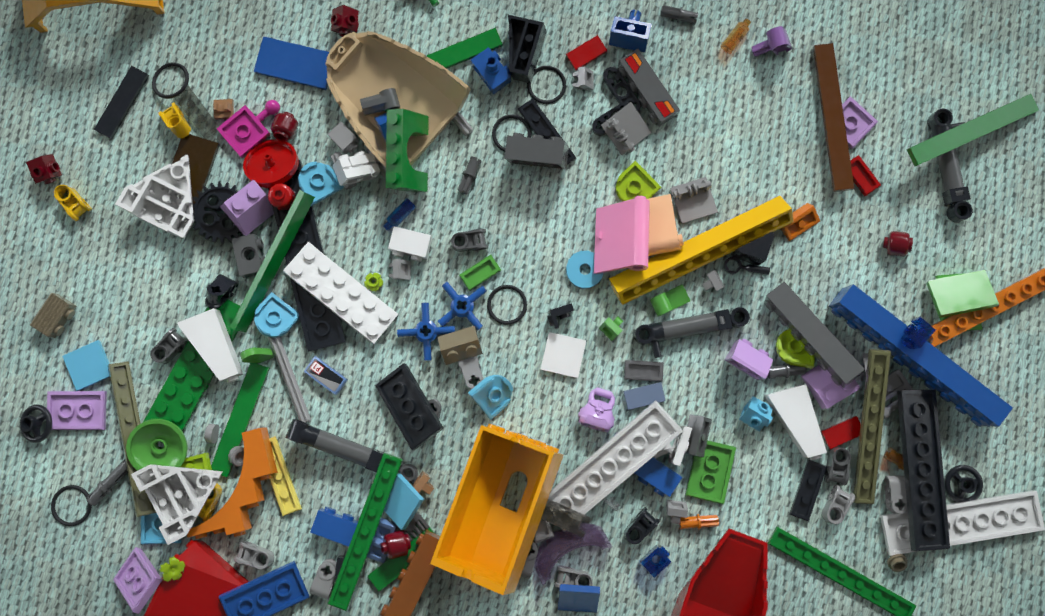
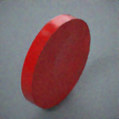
[243,139,299,188]

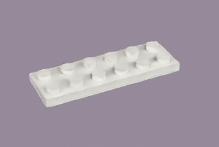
[283,242,398,344]

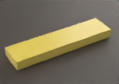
[269,436,302,516]

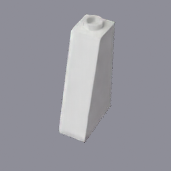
[177,308,243,383]
[765,384,827,460]

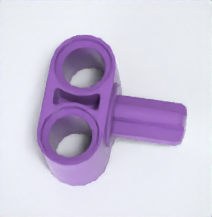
[752,26,792,57]

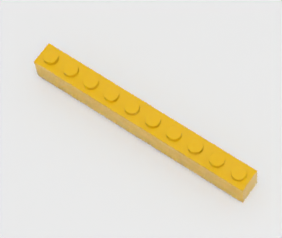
[609,196,794,305]

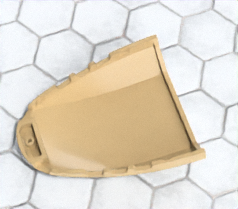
[326,31,471,167]

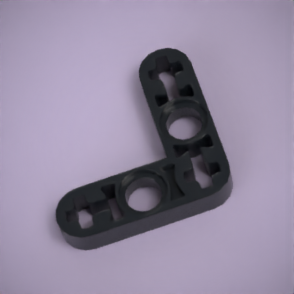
[592,67,641,136]

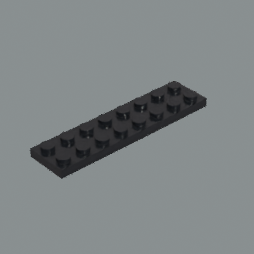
[897,389,950,551]

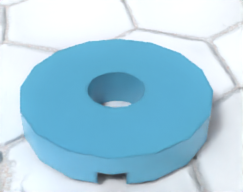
[566,251,603,289]

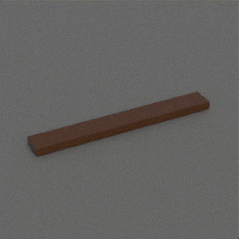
[813,43,854,192]

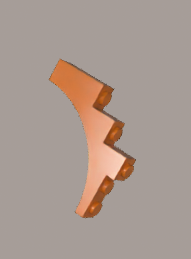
[187,427,278,540]

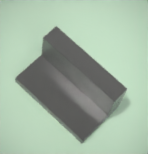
[686,414,712,457]

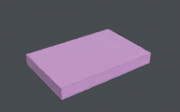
[47,391,107,430]
[113,547,162,614]

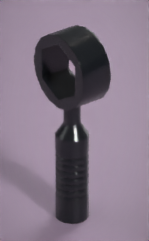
[724,257,770,275]

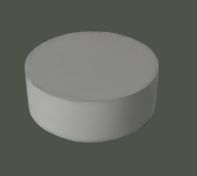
[204,424,220,444]
[228,446,244,467]

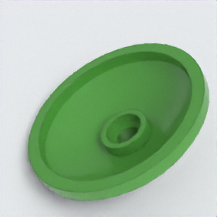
[126,419,188,471]

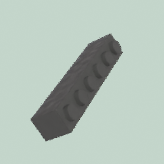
[765,281,865,388]

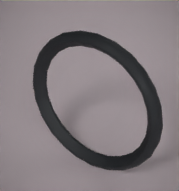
[152,62,189,99]
[527,66,566,104]
[492,114,532,152]
[487,285,527,325]
[51,485,92,526]

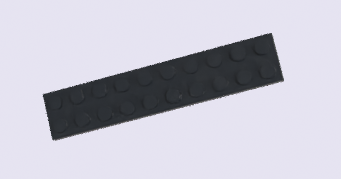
[268,160,346,352]

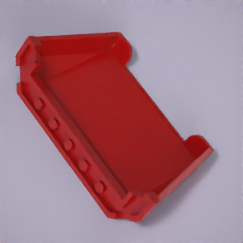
[144,540,249,616]

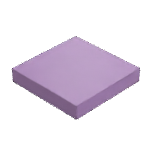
[842,96,878,149]

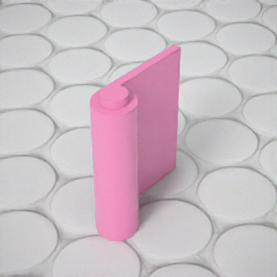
[594,196,650,274]

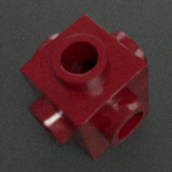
[331,5,359,37]
[26,154,62,185]

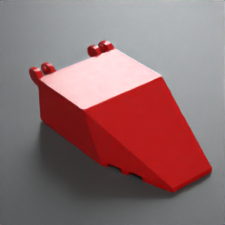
[671,528,768,616]

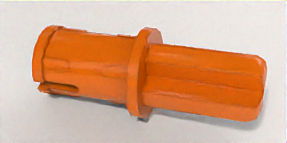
[679,514,719,530]

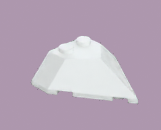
[115,155,194,239]
[131,464,223,545]

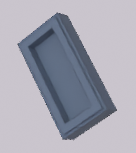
[623,382,666,410]

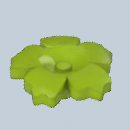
[160,556,185,582]

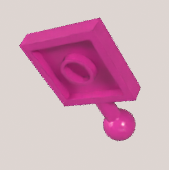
[217,100,280,158]

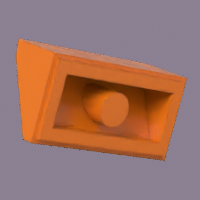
[780,203,820,242]

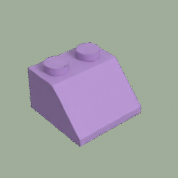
[220,180,274,236]
[725,339,773,380]
[801,365,860,409]

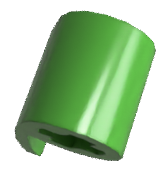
[650,284,690,317]

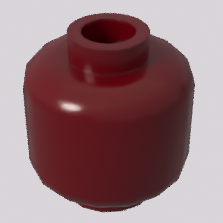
[271,112,298,141]
[883,231,913,257]
[380,531,411,559]

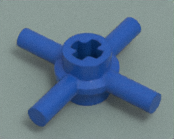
[438,281,487,331]
[397,303,455,361]

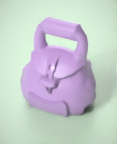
[578,387,615,432]

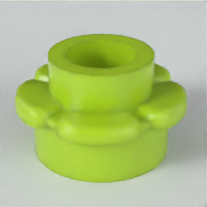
[364,273,383,291]

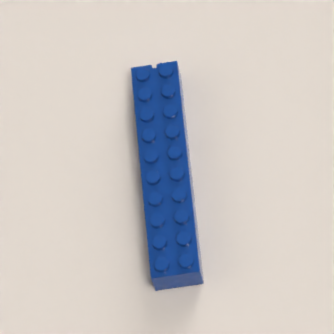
[829,284,1013,427]

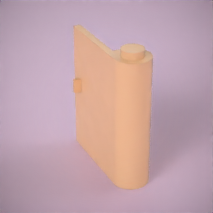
[648,194,684,256]

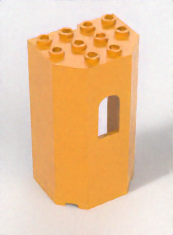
[430,424,564,595]

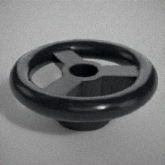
[20,404,53,443]
[944,465,983,503]

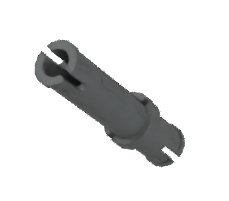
[86,459,128,506]

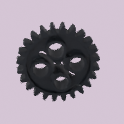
[192,181,243,244]

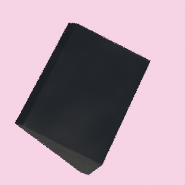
[731,231,774,266]

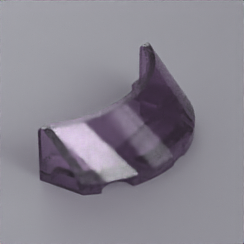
[534,522,612,585]

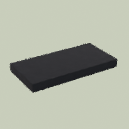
[375,363,444,450]

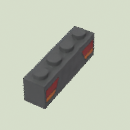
[617,49,680,127]

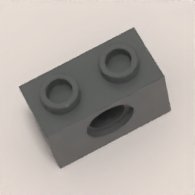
[231,234,265,278]

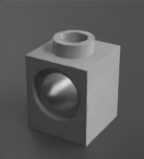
[328,122,359,154]

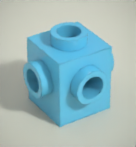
[739,396,773,431]

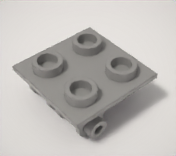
[601,102,652,155]
[670,177,718,224]

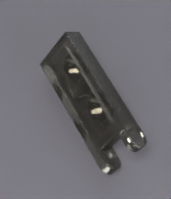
[541,499,592,537]

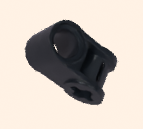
[205,274,238,309]
[624,507,660,544]

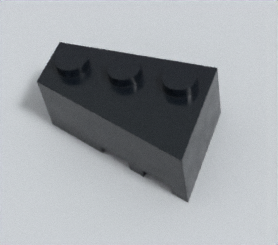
[508,15,547,84]

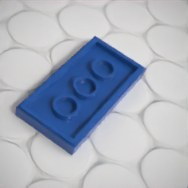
[254,36,329,90]
[219,561,310,616]

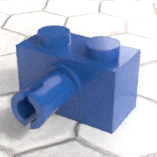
[609,9,652,53]
[471,47,511,95]

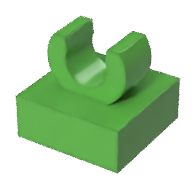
[599,316,623,341]

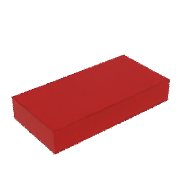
[566,35,607,71]
[850,155,881,197]
[821,416,861,449]

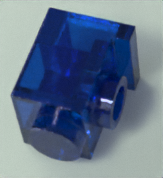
[901,317,936,349]
[639,545,671,578]

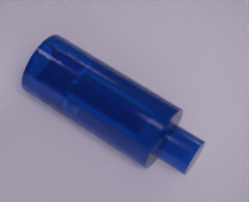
[383,198,416,231]

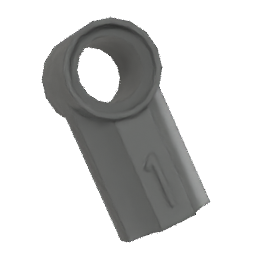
[360,88,400,116]

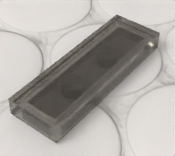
[174,85,219,139]

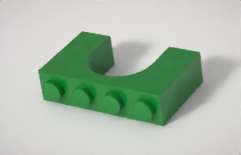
[386,109,429,192]

